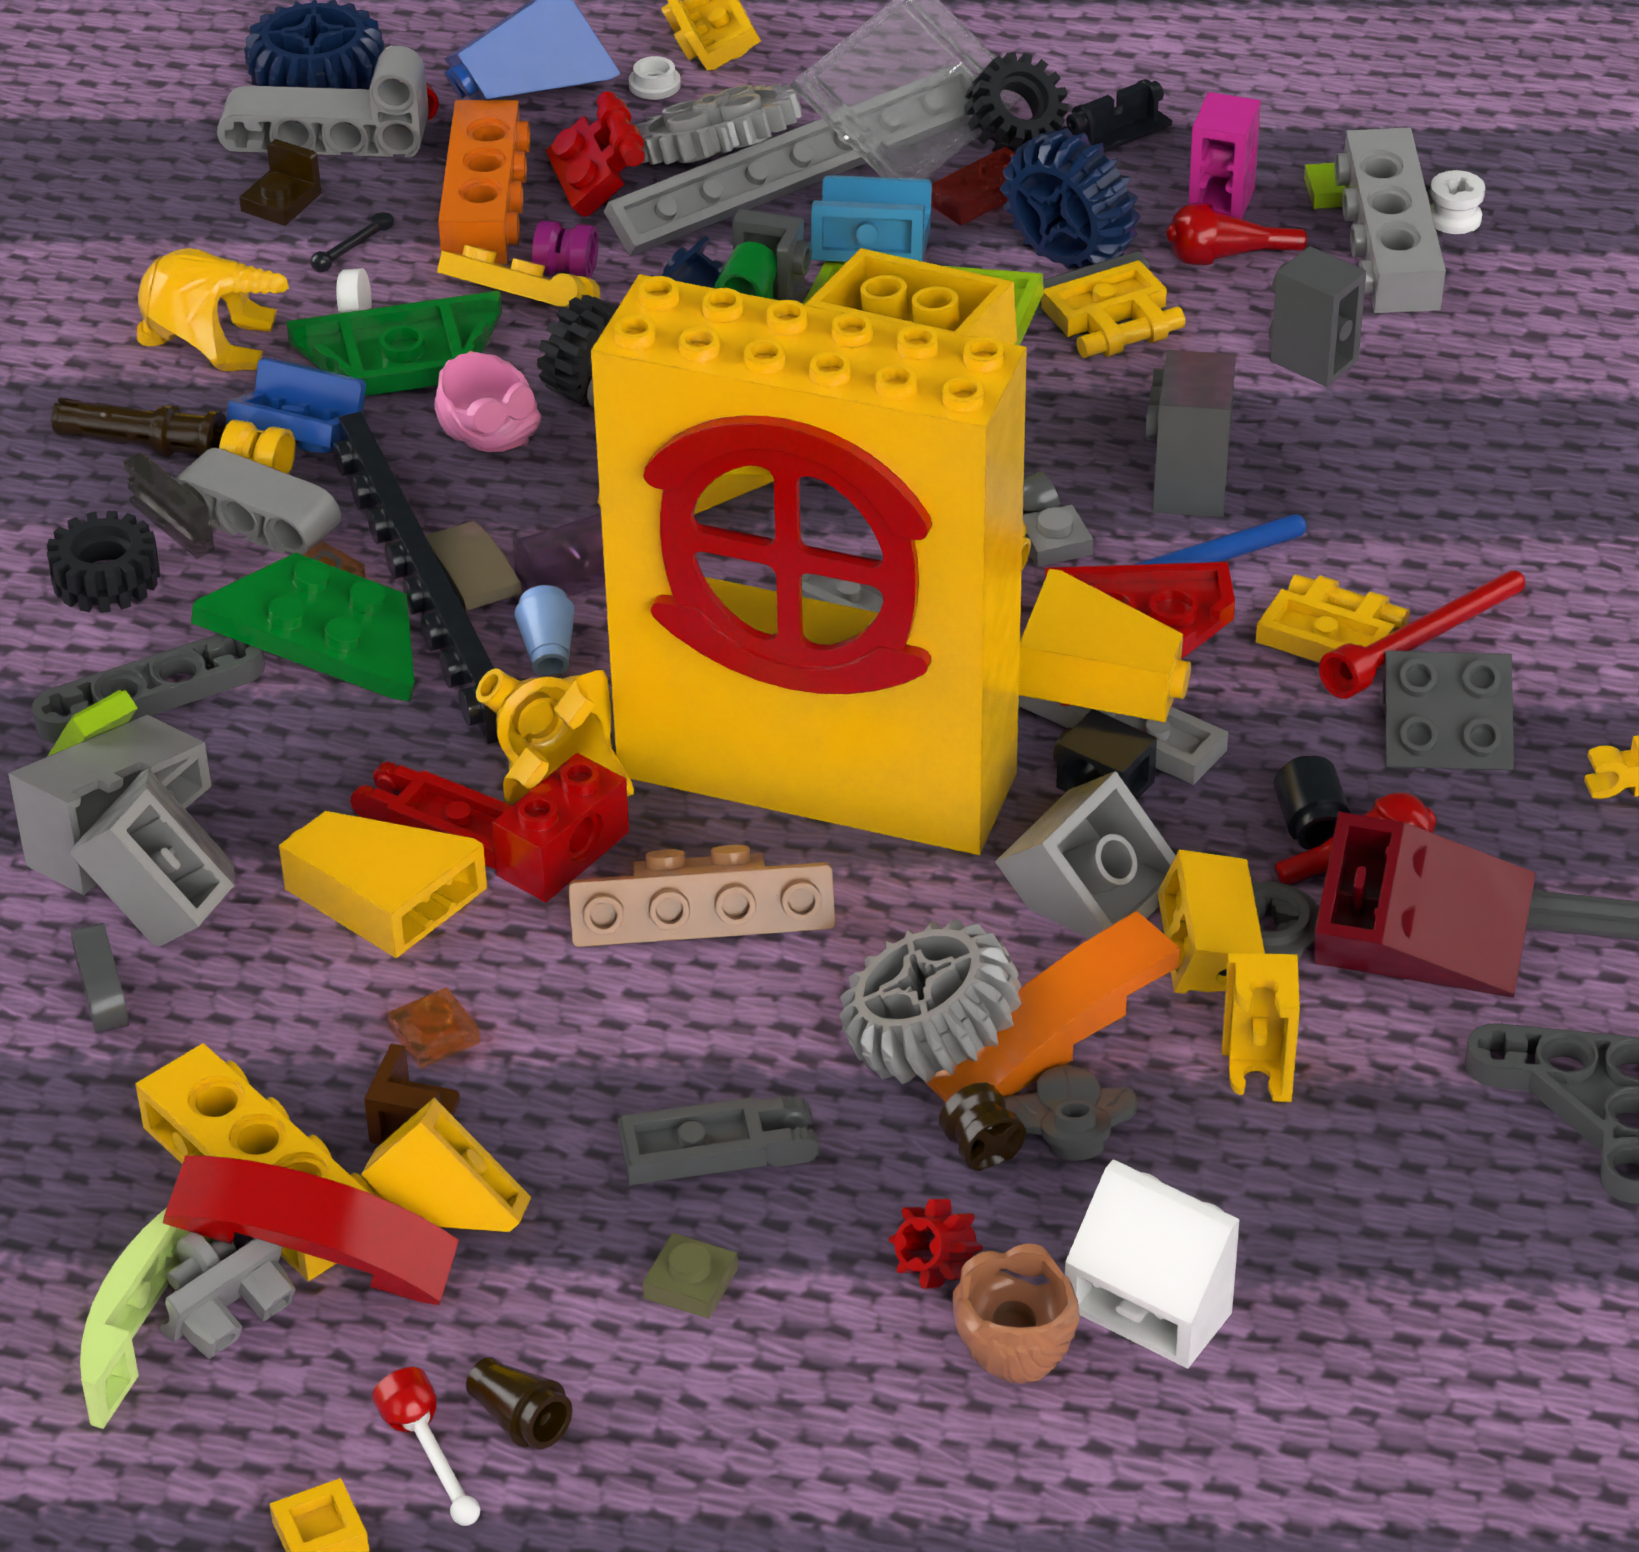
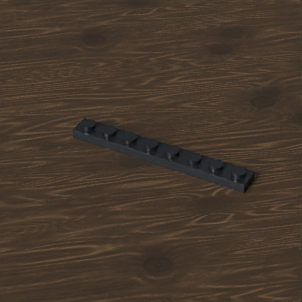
[333,411,499,744]

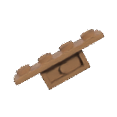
[569,845,835,947]

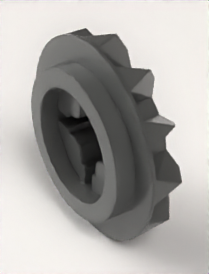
[1252,881,1320,962]

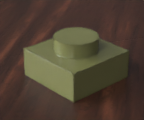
[642,1233,738,1319]

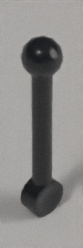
[310,212,394,272]

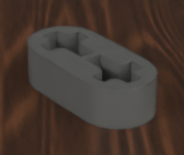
[70,923,129,1033]

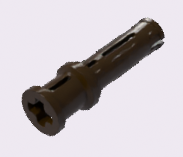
[51,397,228,457]

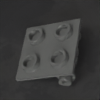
[1382,651,1514,770]

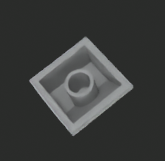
[995,771,1176,939]

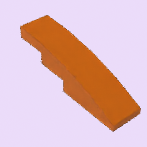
[924,910,1180,1102]

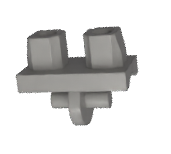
[159,1232,296,1359]

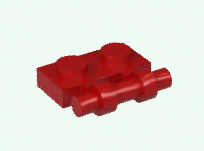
[545,91,645,217]

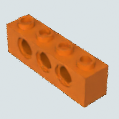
[438,100,530,264]

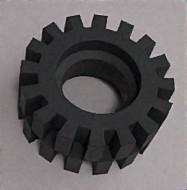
[964,52,1069,157]
[537,295,617,408]
[47,511,160,613]

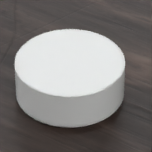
[336,268,372,313]

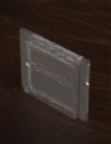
[791,0,1023,179]

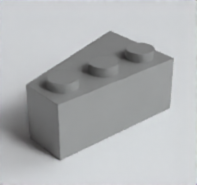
[8,715,211,895]

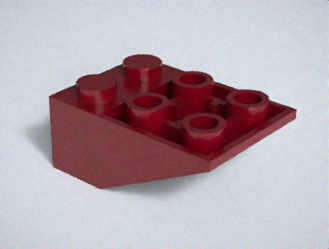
[1314,812,1535,998]

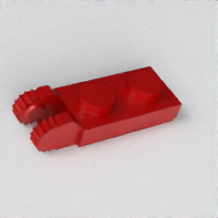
[349,761,512,870]

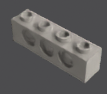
[1334,128,1446,313]

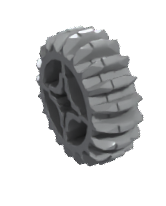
[839,919,1022,1084]

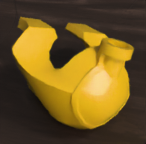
[137,248,289,372]
[476,668,634,804]

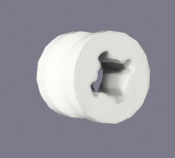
[1430,170,1485,234]

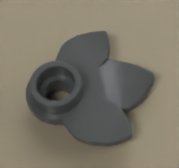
[1003,1065,1138,1161]

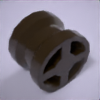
[939,1082,1026,1171]

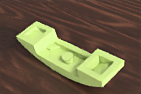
[80,1208,216,1429]

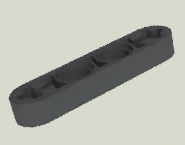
[32,634,265,743]

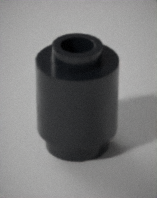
[1273,756,1350,850]

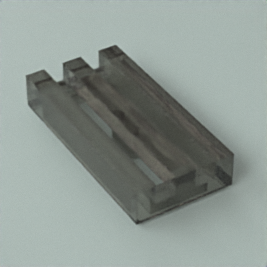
[123,452,215,559]

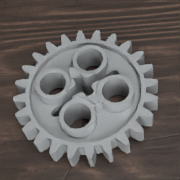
[636,83,802,165]

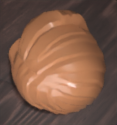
[953,1243,1080,1384]

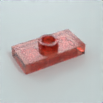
[931,147,1016,226]

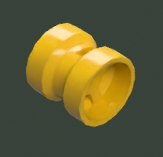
[219,419,295,474]

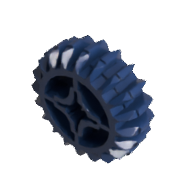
[244,0,385,90]
[1000,128,1141,269]

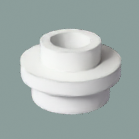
[629,56,681,100]

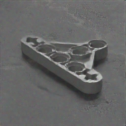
[1465,1023,1639,1203]

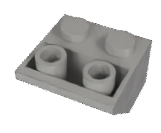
[68,768,234,947]

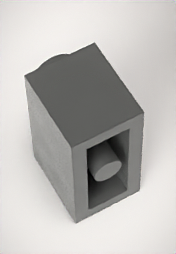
[1269,246,1366,387]

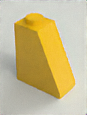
[1019,569,1191,722]
[279,811,487,958]

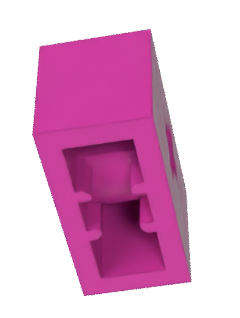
[1188,92,1261,219]

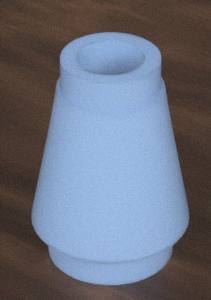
[514,585,575,676]

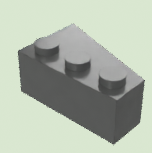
[1146,350,1236,517]

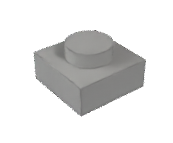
[1023,504,1094,567]

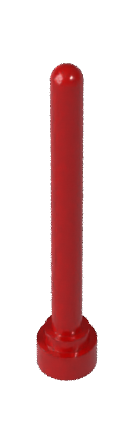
[1319,570,1526,699]

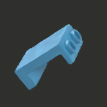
[811,175,932,262]

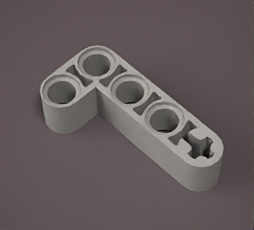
[217,46,429,157]

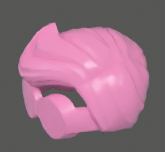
[434,351,541,452]

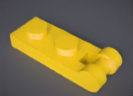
[437,245,600,308]

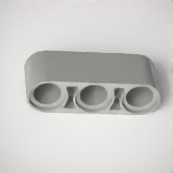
[168,448,341,556]

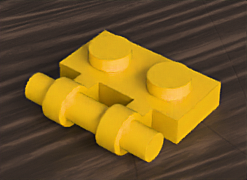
[1041,260,1186,358]
[1256,574,1410,663]

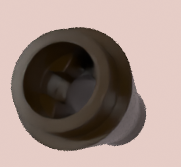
[466,1357,573,1449]

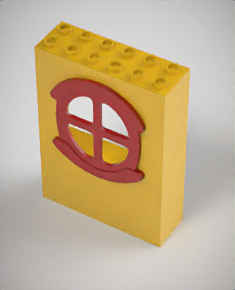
[591,274,1027,855]

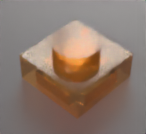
[387,987,480,1069]

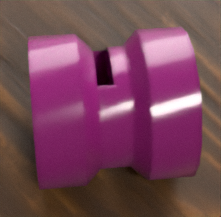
[532,220,599,278]

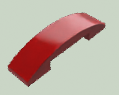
[162,1156,459,1305]

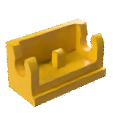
[1157,849,1265,994]
[1222,952,1300,1102]

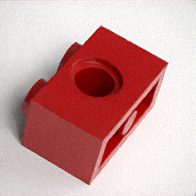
[492,753,629,903]

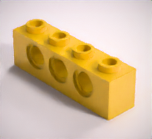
[135,1043,374,1282]

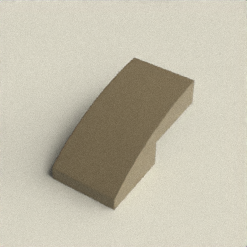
[425,521,523,611]

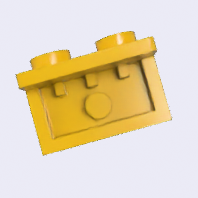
[661,0,761,71]

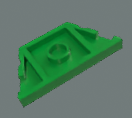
[286,290,502,396]
[191,552,415,702]

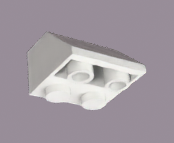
[1065,1159,1239,1369]

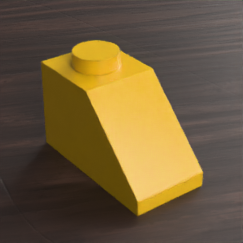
[361,1097,531,1232]

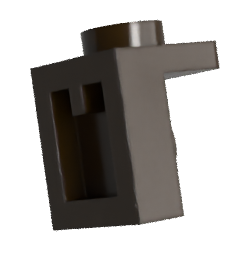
[239,139,322,226]

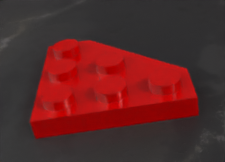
[1044,562,1235,706]

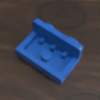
[226,357,366,453]

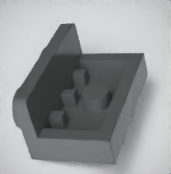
[732,208,812,303]

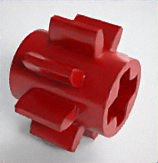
[888,1198,983,1289]

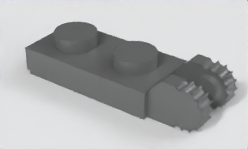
[618,1096,821,1186]

